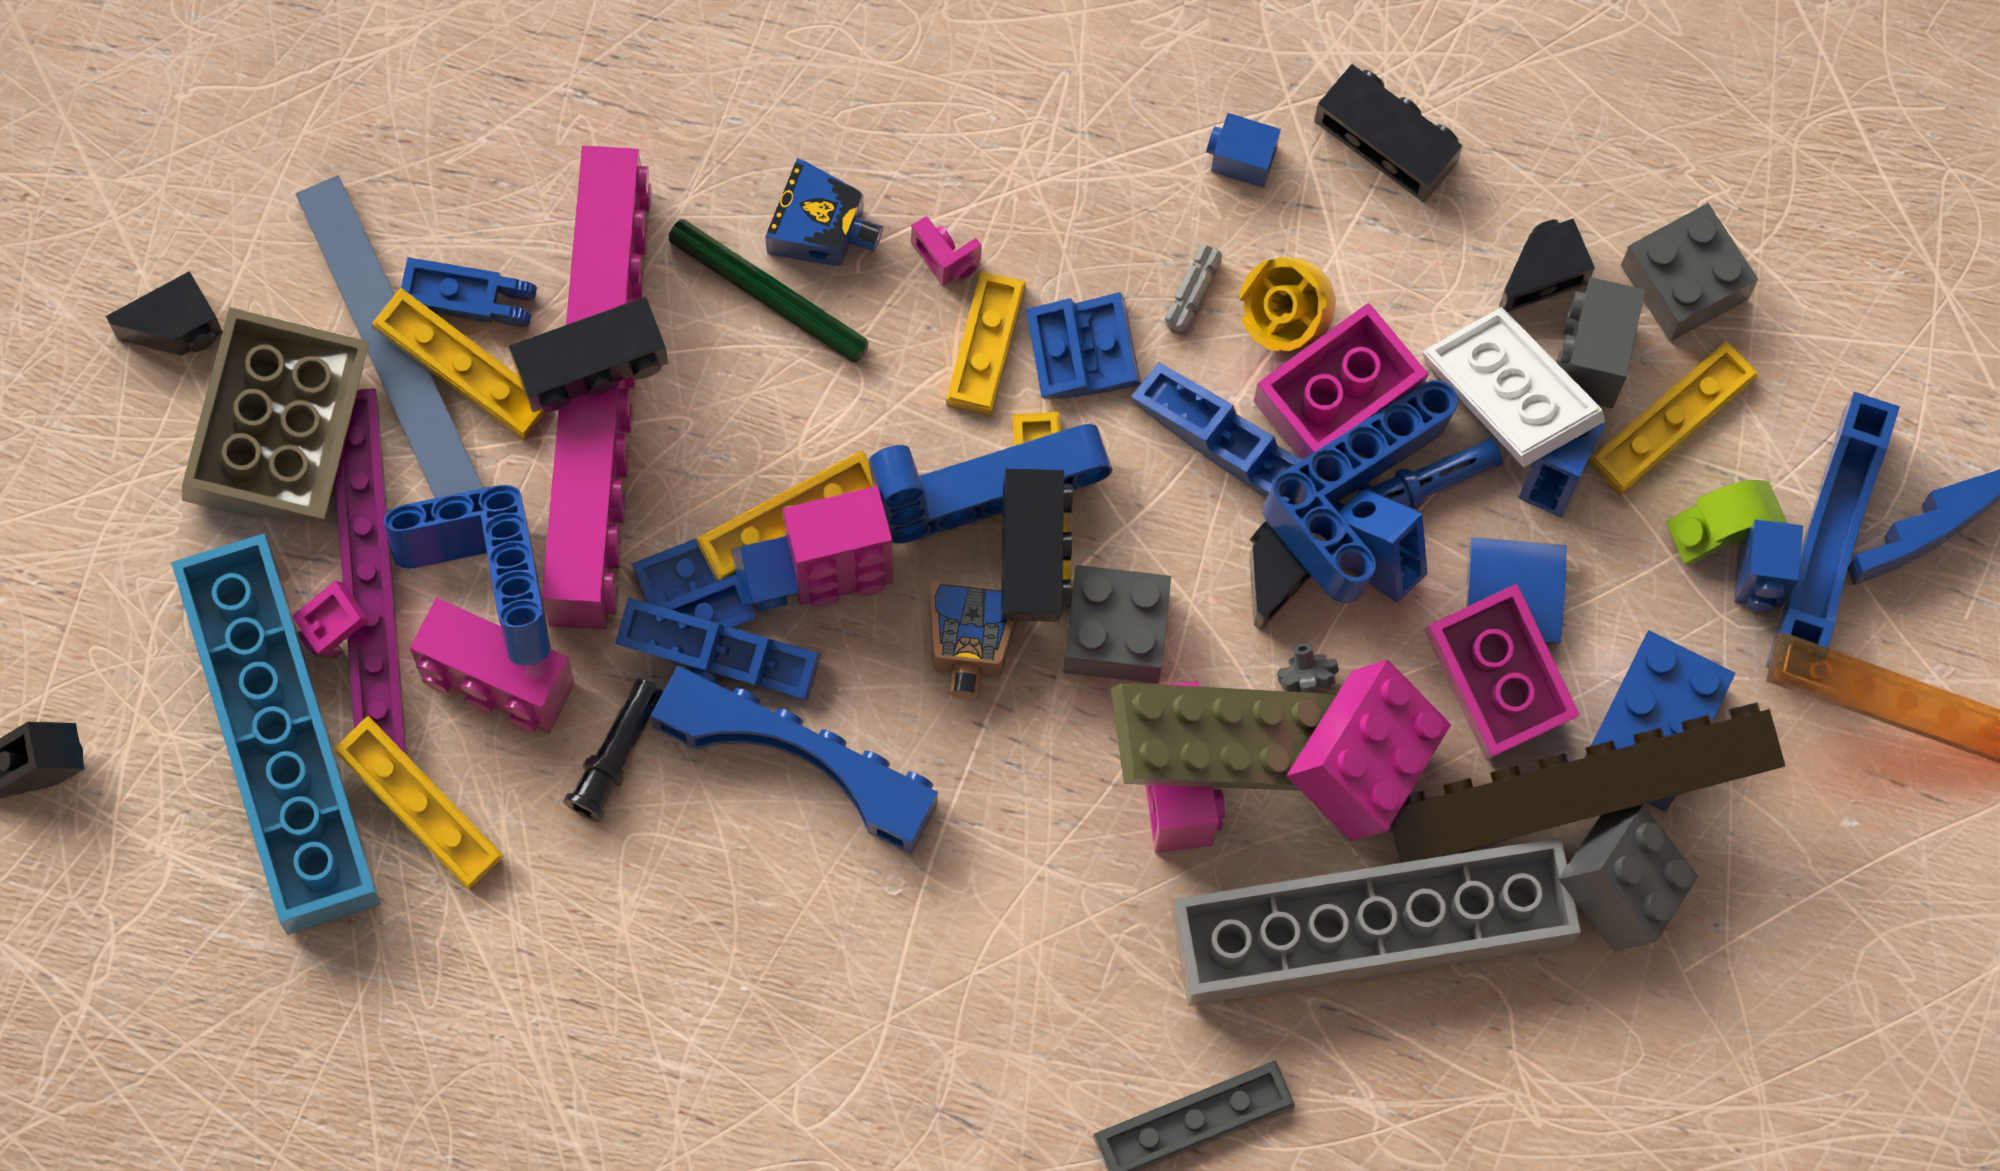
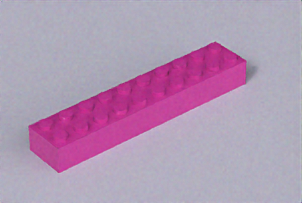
[542,145,652,630]

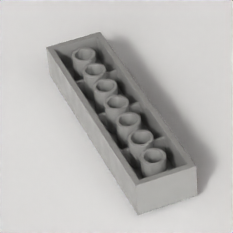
[1171,838,1581,1007]

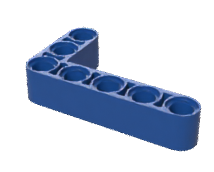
[1263,380,1458,603]
[868,424,1113,544]
[384,485,551,666]

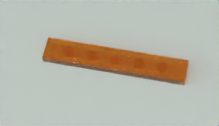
[1766,633,2000,763]

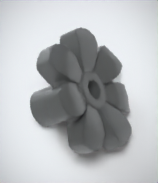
[1277,644,1339,693]

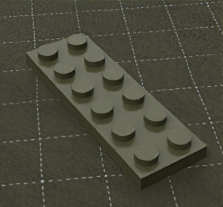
[1111,683,1337,791]

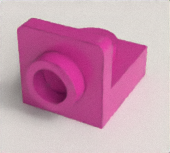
[911,216,982,286]
[292,581,369,658]

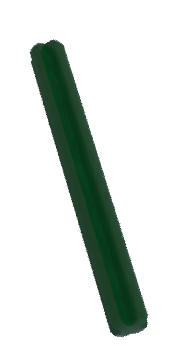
[668,219,869,363]

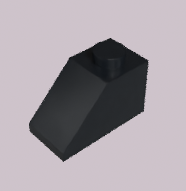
[1499,218,1595,312]
[105,271,223,356]
[1249,521,1311,631]
[0,722,85,798]

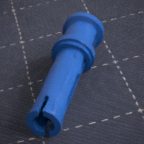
[1359,438,1503,510]

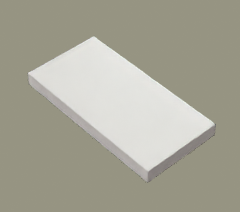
[1422,307,1605,467]

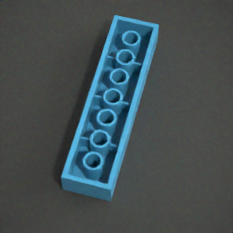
[171,533,381,935]

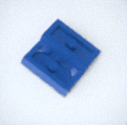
[1026,292,1141,399]
[1466,537,1567,643]
[631,539,757,627]

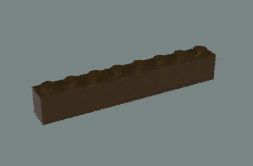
[1391,702,1786,863]

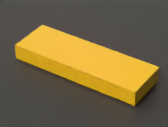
[946,271,1026,416]

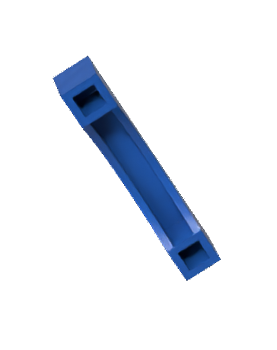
[1766,392,1900,682]
[651,665,938,854]

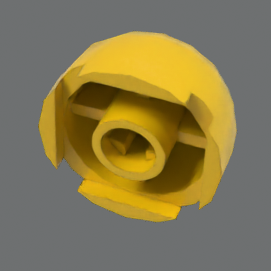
[1239,257,1336,351]

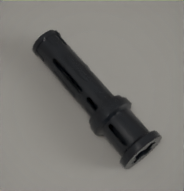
[563,678,663,822]

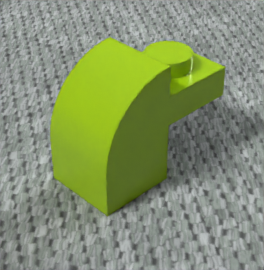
[1666,480,1788,564]

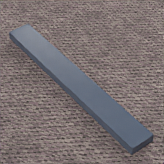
[295,175,483,498]

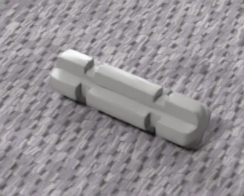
[1165,245,1222,333]

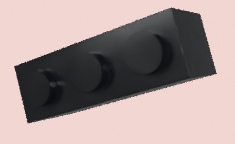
[1314,64,1463,203]
[509,296,668,413]
[1001,468,1073,622]

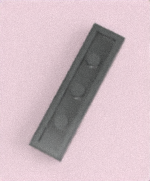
[1093,1060,1295,1171]

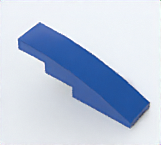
[1131,362,1302,505]
[1847,469,2000,585]
[615,598,821,700]

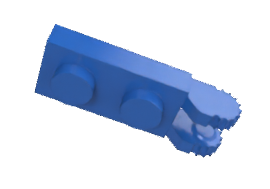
[401,257,537,327]

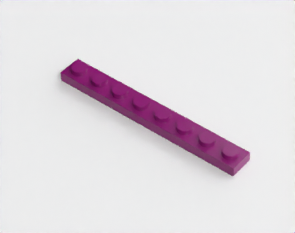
[335,388,407,755]

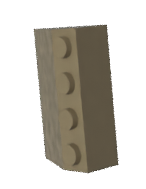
[182,307,370,522]

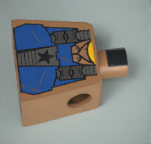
[930,582,1017,699]

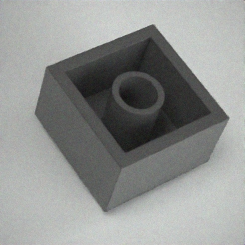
[1621,203,1759,342]
[1556,277,1645,408]
[1063,565,1171,684]
[1558,804,1699,951]

